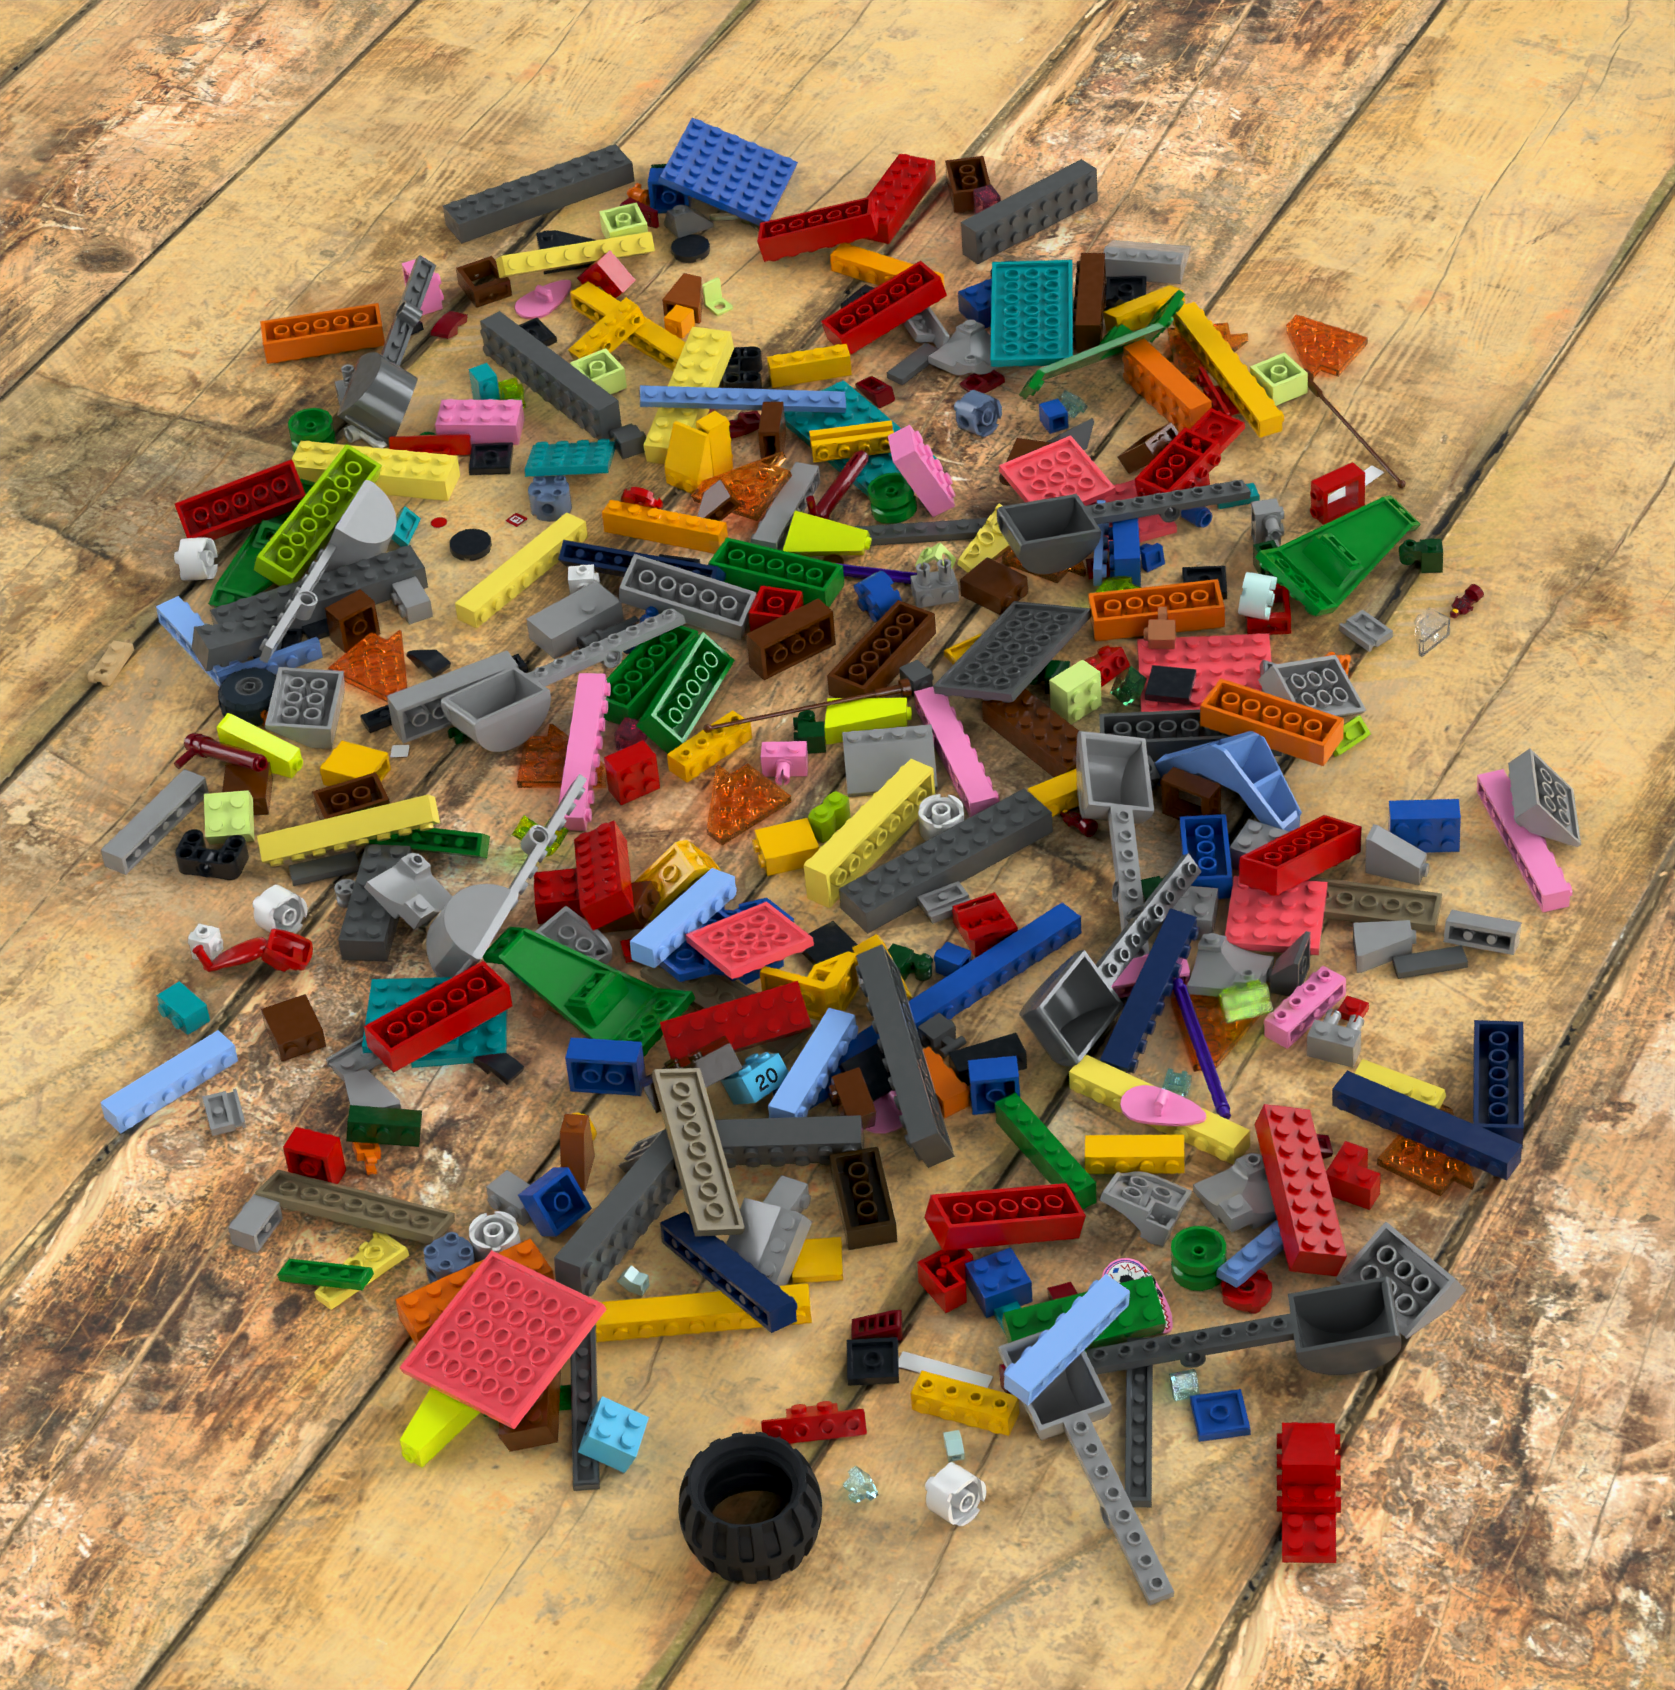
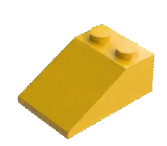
[664,421,714,497]

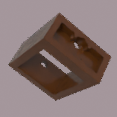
[456,256,512,308]
[1118,422,1179,474]
[1160,767,1221,820]

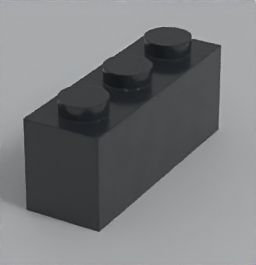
[948,1033,1027,1086]

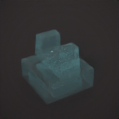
[1061,390,1088,418]
[1162,1068,1192,1098]
[1169,1369,1200,1401]
[843,1466,879,1504]

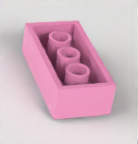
[435,399,525,445]
[888,425,955,517]

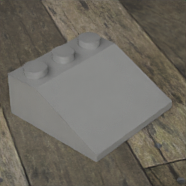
[726,1198,812,1286]

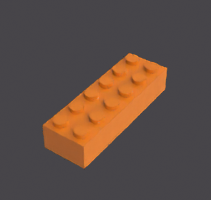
[260,303,385,364]
[1122,338,1212,432]
[1088,579,1225,641]
[1200,678,1344,766]
[395,1238,554,1346]

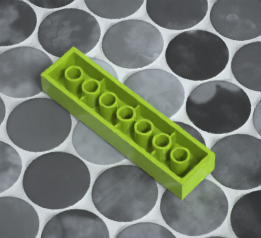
[254,444,382,586]

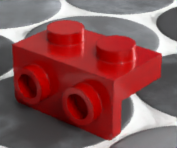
[1084,645,1130,687]
[956,898,1013,941]

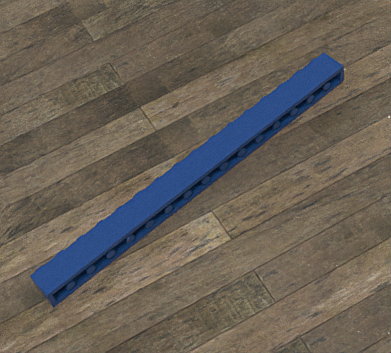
[773,903,1082,1110]

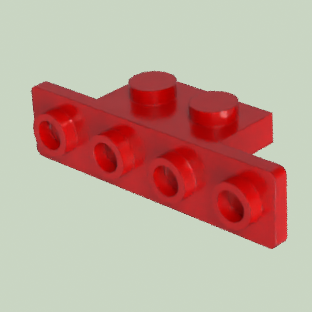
[1196,366,1240,416]
[389,434,471,455]
[761,1401,867,1444]

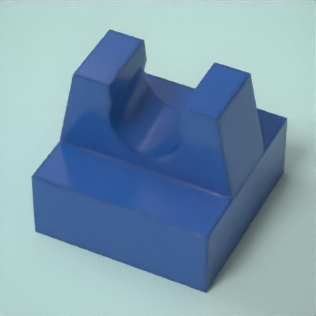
[1140,543,1165,572]

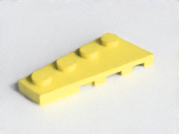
[957,503,1011,573]
[1355,1059,1446,1109]
[314,1231,409,1310]

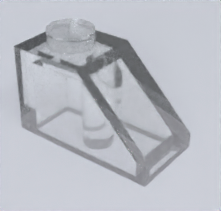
[1415,607,1450,657]

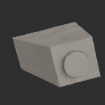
[1365,824,1429,885]
[1353,920,1416,973]
[343,1069,401,1109]

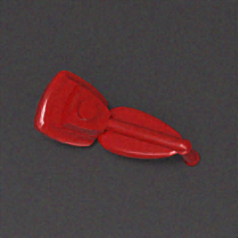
[192,929,313,973]

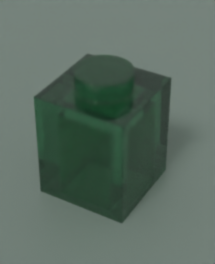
[1110,665,1147,706]

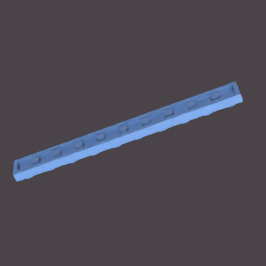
[639,385,846,413]

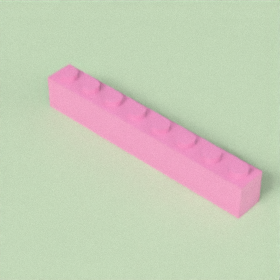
[558,673,611,831]
[914,687,1000,817]
[1477,769,1572,913]

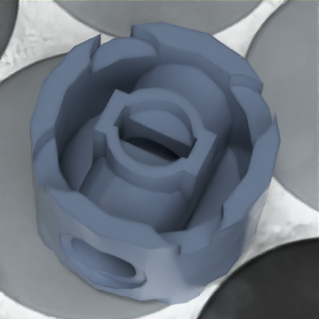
[954,390,1002,437]
[528,475,572,522]
[424,1232,476,1283]

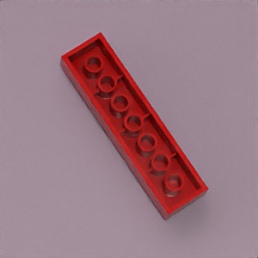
[1254,1104,1347,1277]

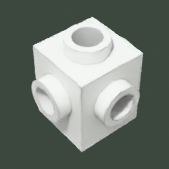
[568,564,600,595]
[188,924,223,962]

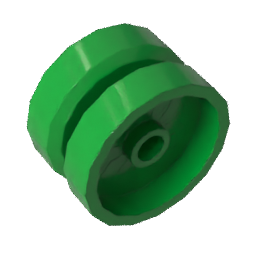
[288,408,336,452]
[868,472,917,524]
[1171,1226,1227,1291]

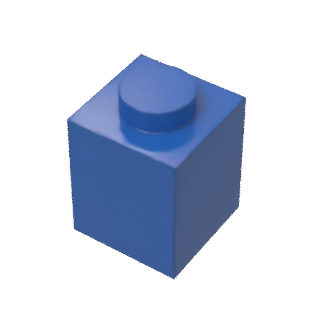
[1039,398,1069,434]
[934,942,972,977]

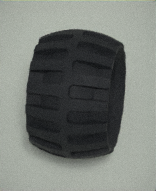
[678,1432,822,1584]

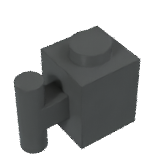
[608,423,646,459]
[918,1013,967,1058]

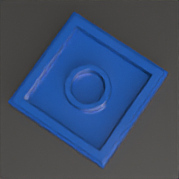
[1190,1389,1251,1442]

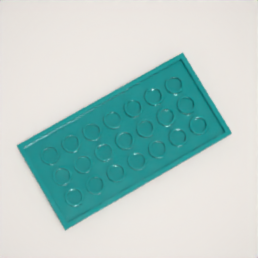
[990,260,1073,367]
[784,380,938,496]

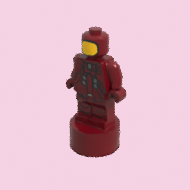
[1450,584,1484,618]
[1060,809,1098,837]

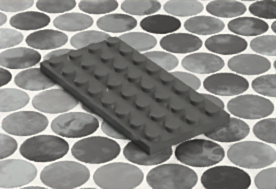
[933,601,1092,703]

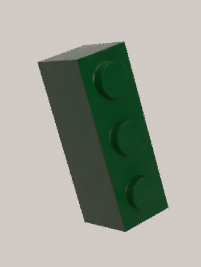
[346,1105,422,1147]

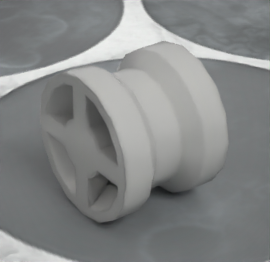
[334,879,355,908]

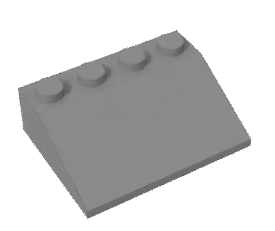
[1103,240,1191,284]
[1258,655,1366,717]
[265,667,345,749]
[842,724,938,797]
[1508,748,1581,847]
[1336,1222,1466,1339]

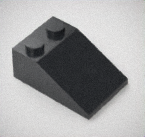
[536,230,596,274]

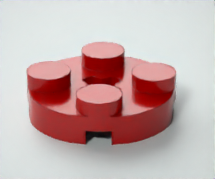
[621,487,663,510]
[1221,1269,1272,1314]

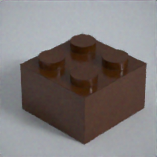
[325,589,381,653]
[828,1067,876,1130]

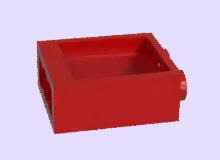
[1310,462,1365,525]
[1245,584,1291,635]
[952,892,1018,958]

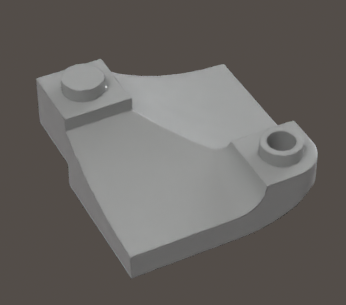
[928,319,999,375]
[364,853,453,930]
[535,906,612,964]
[1187,933,1274,997]
[1193,1153,1277,1233]
[1100,1171,1192,1247]

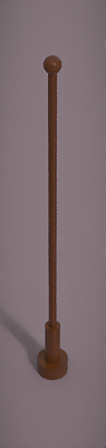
[1304,369,1406,488]
[703,678,912,733]

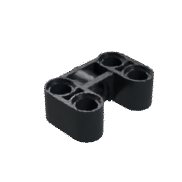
[722,346,763,389]
[175,829,249,880]

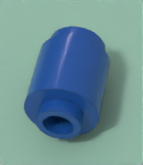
[1181,506,1213,528]

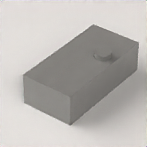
[526,581,624,659]

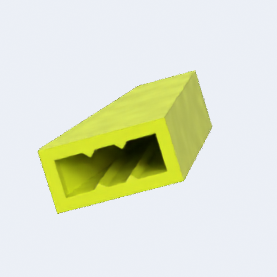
[783,511,872,556]
[824,698,912,744]
[217,713,303,778]
[400,1387,480,1468]

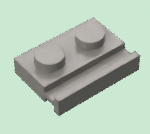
[1339,610,1393,652]
[917,881,974,924]
[326,1037,383,1082]
[202,1088,246,1136]
[619,1130,664,1173]

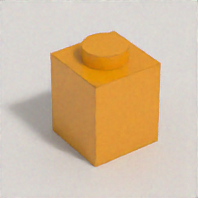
[664,304,695,339]

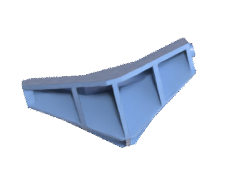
[1154,731,1302,832]

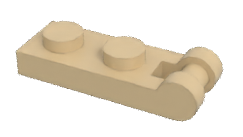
[88,640,134,686]

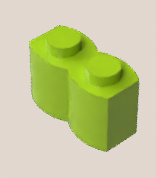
[808,791,851,843]

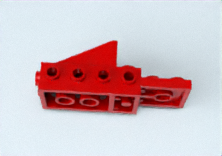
[1135,408,1245,497]
[1277,1422,1341,1563]

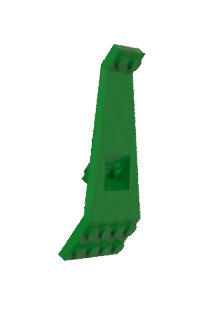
[1019,290,1185,399]
[208,479,316,608]
[1255,495,1421,617]
[483,926,696,1056]

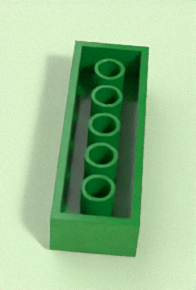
[708,538,844,607]
[603,625,699,729]
[636,632,735,754]
[1002,1275,1166,1352]

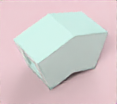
[617,1265,650,1296]
[943,1430,965,1462]

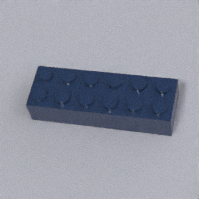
[1473,1020,1524,1149]

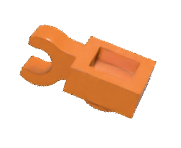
[352,1142,381,1175]

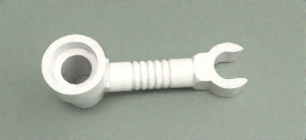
[344,425,387,449]

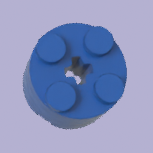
[854,571,902,623]

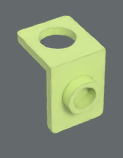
[702,277,733,316]
[915,542,956,569]

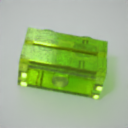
[1218,979,1274,1024]

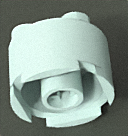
[1238,572,1277,620]

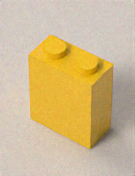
[320,740,391,786]
[752,818,819,876]

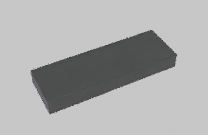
[887,343,939,385]
[288,851,359,886]
[1392,946,1468,979]

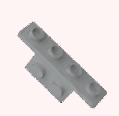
[903,307,950,348]

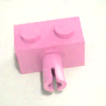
[761,741,808,785]

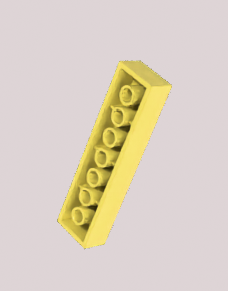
[643,326,734,464]
[292,441,460,501]
[804,759,935,909]

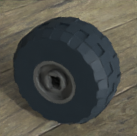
[218,667,276,727]

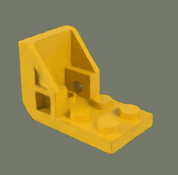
[634,840,721,921]
[760,952,860,1021]

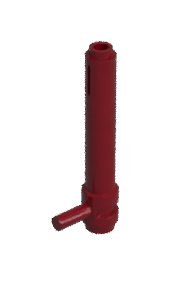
[806,450,868,520]
[174,733,268,772]

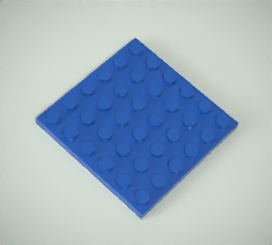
[658,118,798,226]

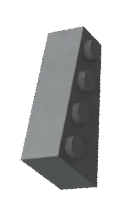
[192,618,282,672]

